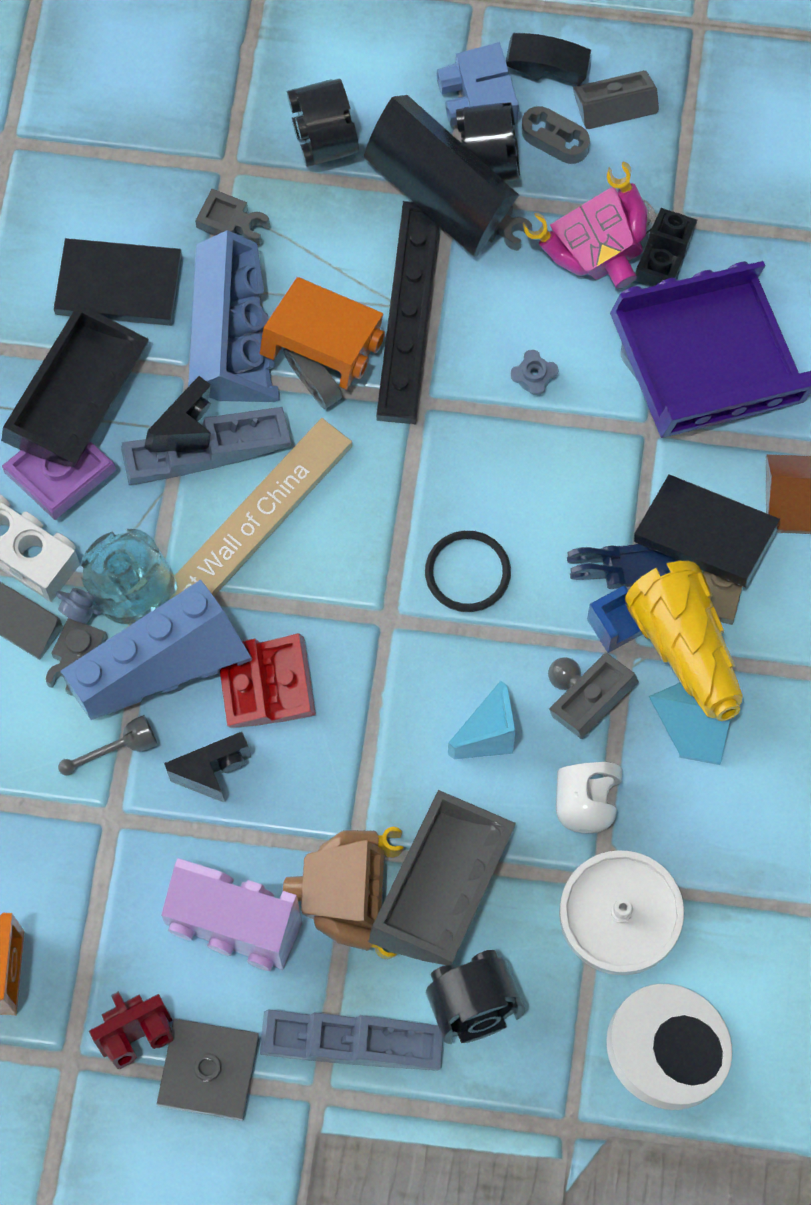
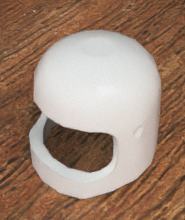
[556,762,622,833]

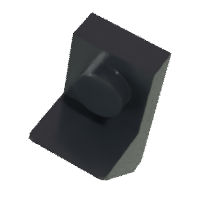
[144,376,211,452]
[164,731,251,802]

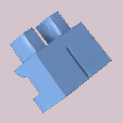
[437,42,519,126]

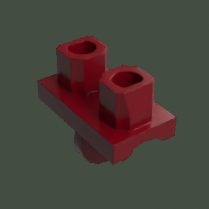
[89,991,173,1069]

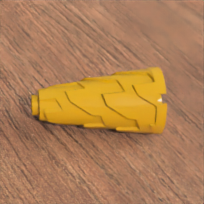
[625,561,743,721]

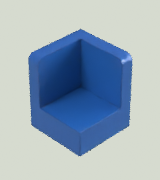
[587,585,643,653]

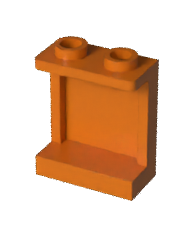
[259,277,385,390]

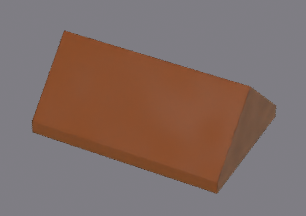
[766,454,811,534]

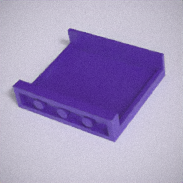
[610,261,811,438]

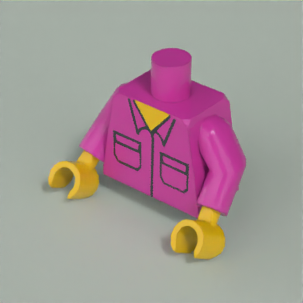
[523,162,648,289]

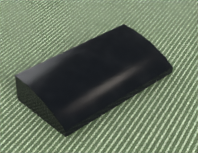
[364,95,519,257]
[1,303,149,467]

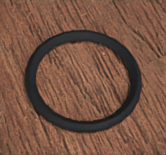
[425,530,511,612]

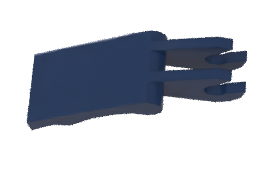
[567,544,679,589]

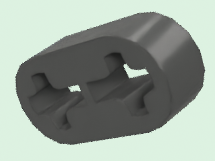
[521,106,590,164]
[283,348,342,409]

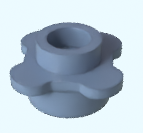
[511,350,558,395]
[56,588,102,623]

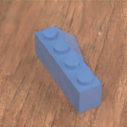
[188,230,280,402]
[61,580,252,720]

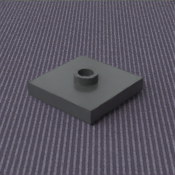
[156,1018,259,1121]

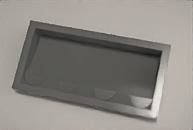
[368,790,516,966]

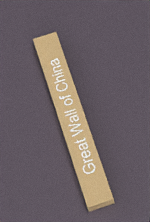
[126,418,352,628]

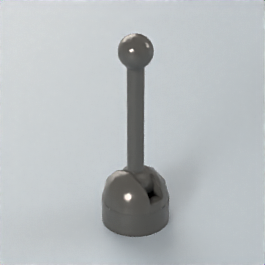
[58,715,158,776]

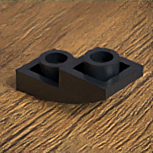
[506,33,591,86]
[635,208,697,286]

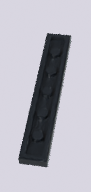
[376,201,440,425]

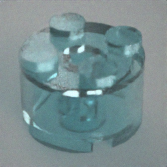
[81,529,177,626]

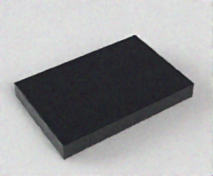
[54,238,182,326]
[634,474,780,588]

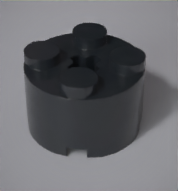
[286,78,359,167]
[456,102,520,182]
[425,950,525,1044]

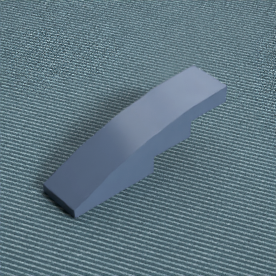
[121,407,291,485]
[260,1009,443,1070]

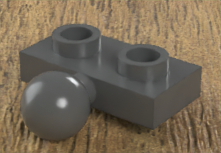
[548,652,638,739]

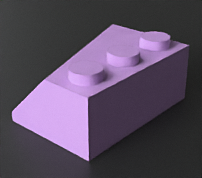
[161,858,302,971]

